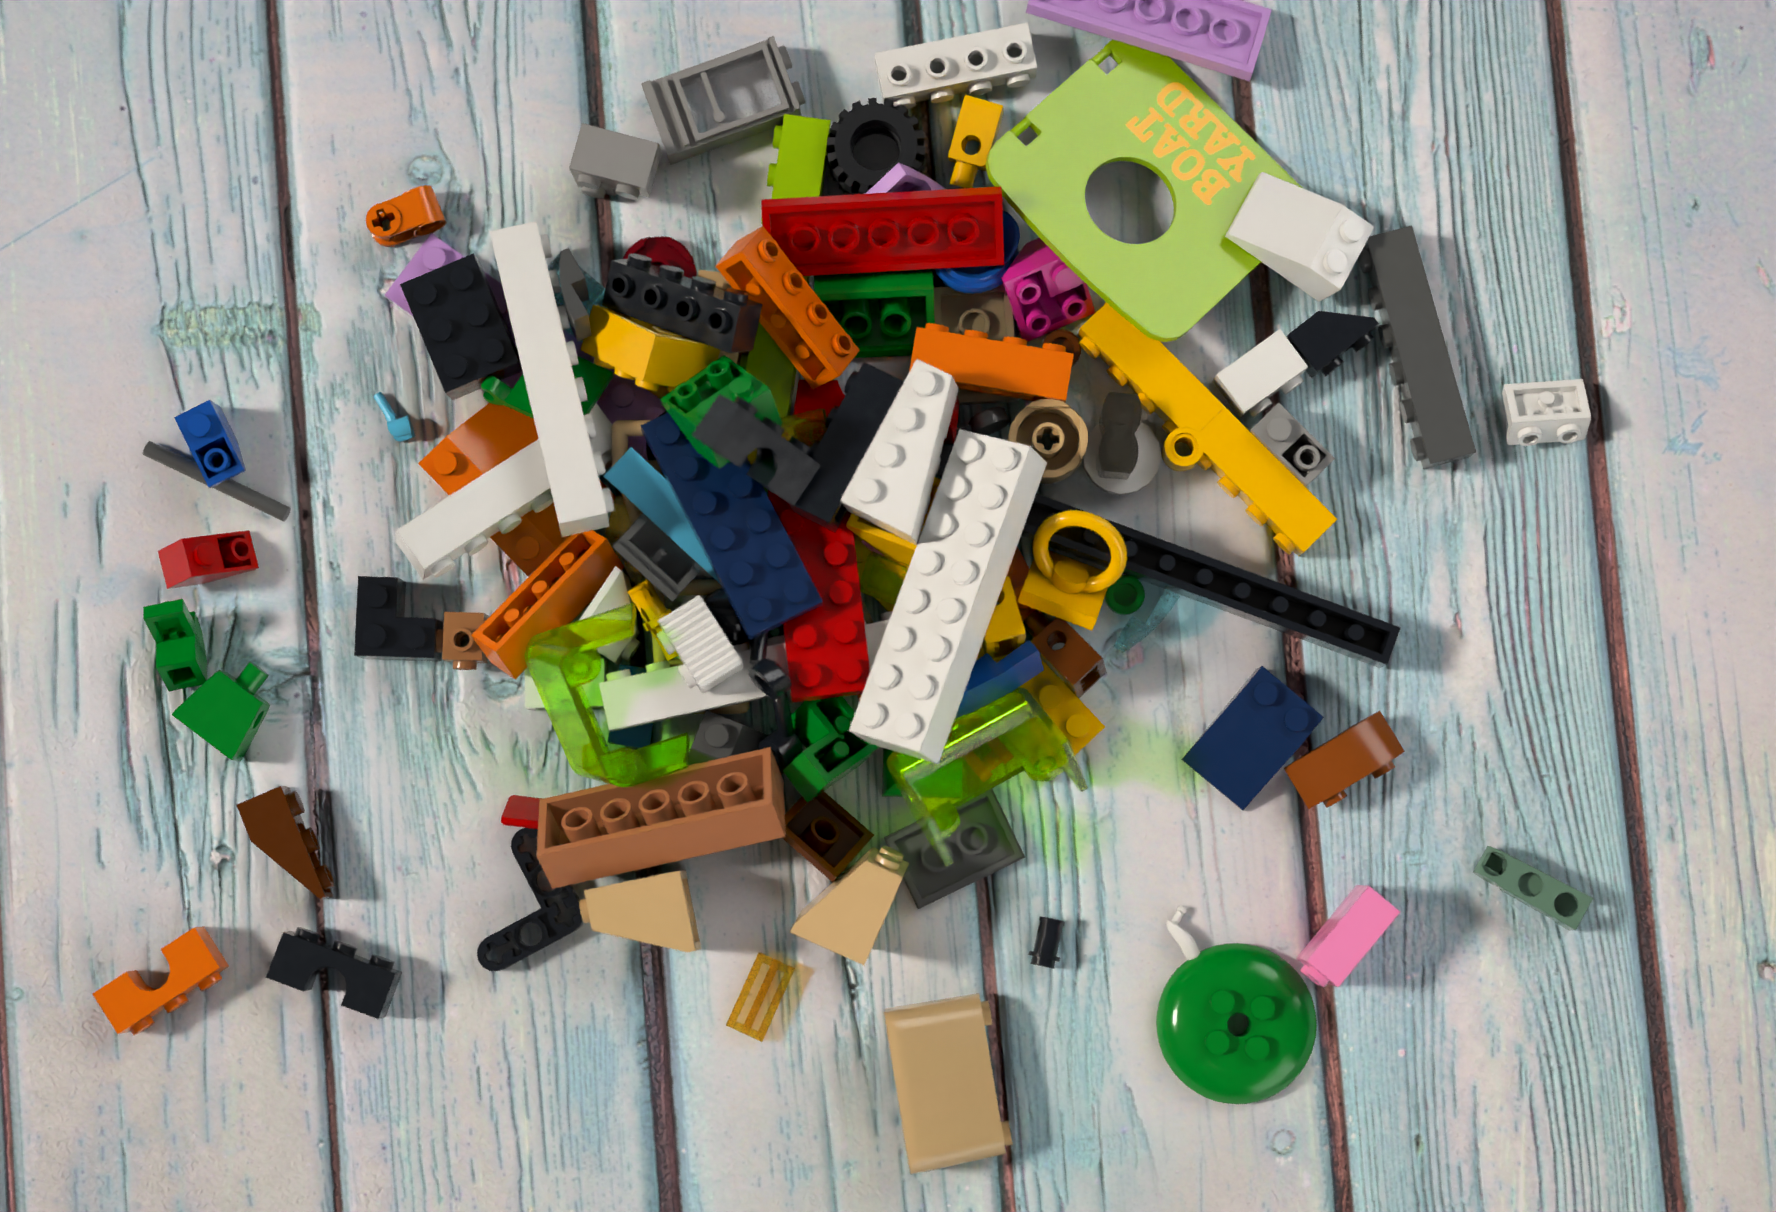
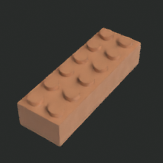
[537,747,786,889]

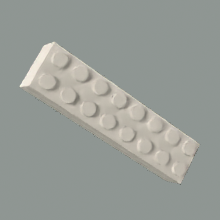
[849,429,1047,764]

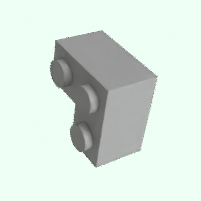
[569,123,662,200]

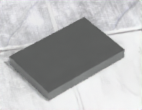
[883,786,1025,909]

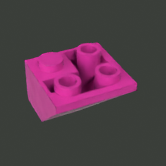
[1002,238,1096,342]

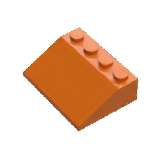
[418,403,618,577]

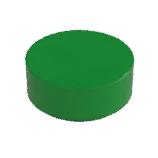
[1105,575,1145,615]

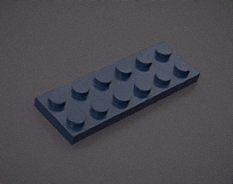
[641,413,823,640]

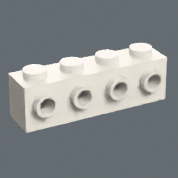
[874,22,1037,109]

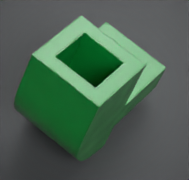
[143,599,207,691]

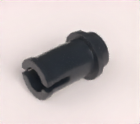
[1028,916,1065,969]

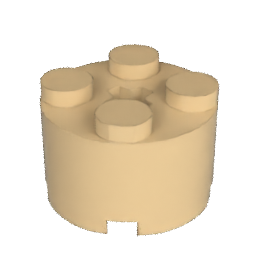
[1007,399,1088,484]

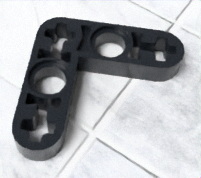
[477,828,584,971]

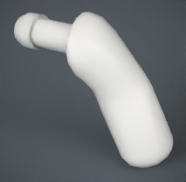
[1166,905,1200,960]

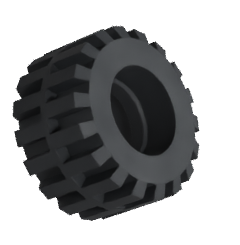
[827,98,925,195]

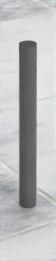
[143,441,291,522]

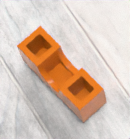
[93,926,229,1036]

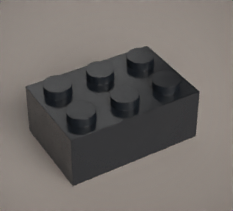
[400,253,522,400]

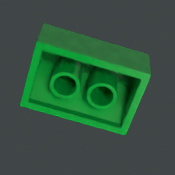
[814,269,935,358]

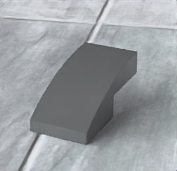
[559,248,592,342]

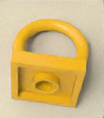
[1017,510,1127,631]

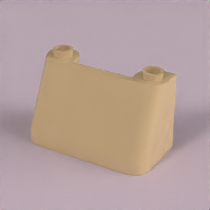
[884,993,1012,1174]

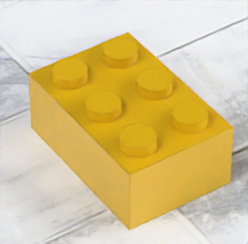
[581,304,720,392]

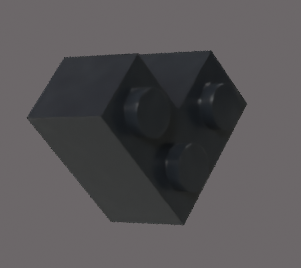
[354,576,443,661]

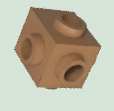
[436,612,490,670]

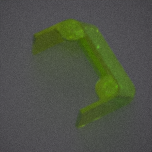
[525,603,690,787]
[887,687,1088,867]

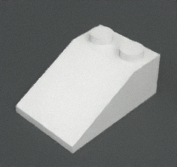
[1225,172,1374,302]

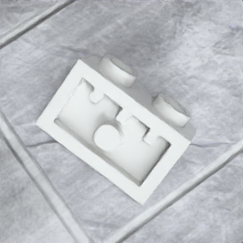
[1502,379,1591,446]

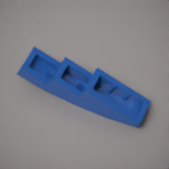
[955,640,1044,719]

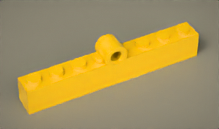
[1078,302,1338,557]

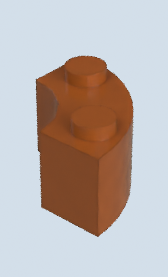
[1284,711,1405,809]

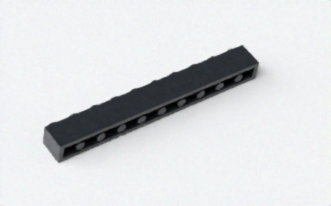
[1021,493,1401,668]

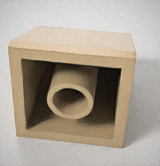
[790,846,909,965]
[579,870,701,952]

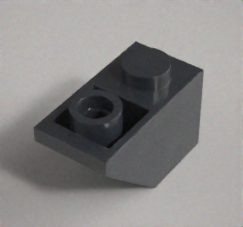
[1286,311,1379,378]

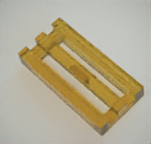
[726,952,795,1042]

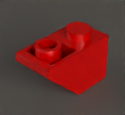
[158,530,259,589]

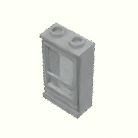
[641,36,806,165]

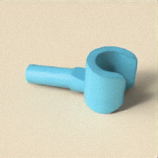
[374,392,415,442]

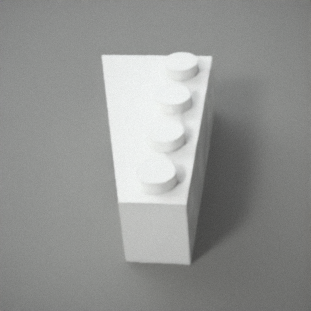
[840,359,959,546]

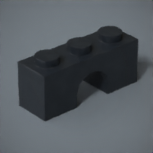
[692,394,821,506]
[266,927,402,1019]

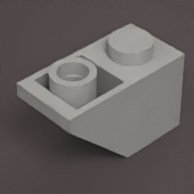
[1250,402,1335,487]

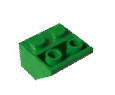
[661,355,783,469]

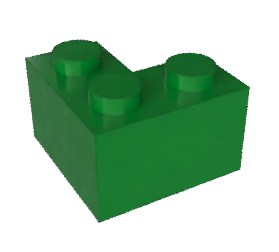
[783,697,880,803]

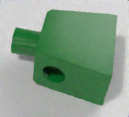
[172,662,270,761]

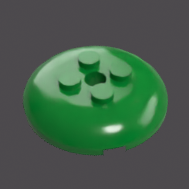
[1156,943,1317,1104]

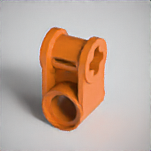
[366,185,446,247]

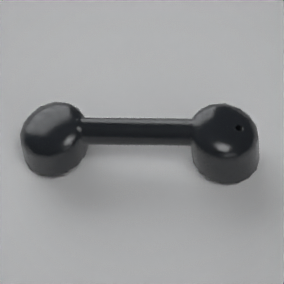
[748,659,803,775]

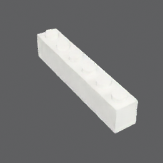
[395,403,612,580]

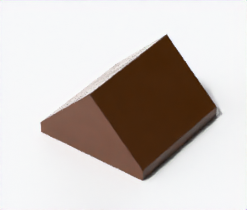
[782,791,874,882]

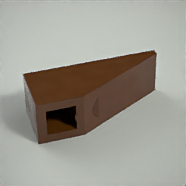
[236,786,334,899]

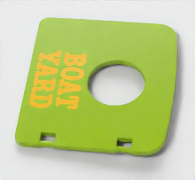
[985,39,1302,342]

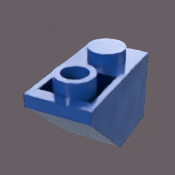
[174,400,246,488]

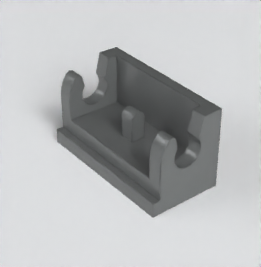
[613,513,702,602]

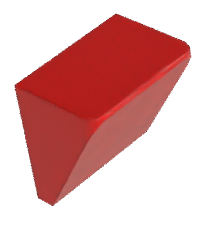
[501,795,542,829]

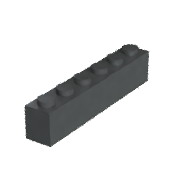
[1358,226,1476,470]

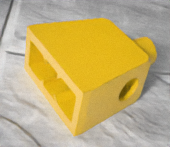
[948,95,1004,188]
[982,576,1026,659]

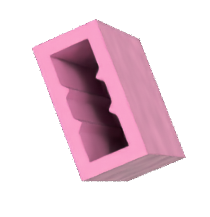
[1296,885,1400,987]

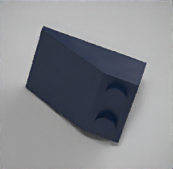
[1181,666,1324,811]

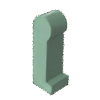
[1473,846,1593,930]

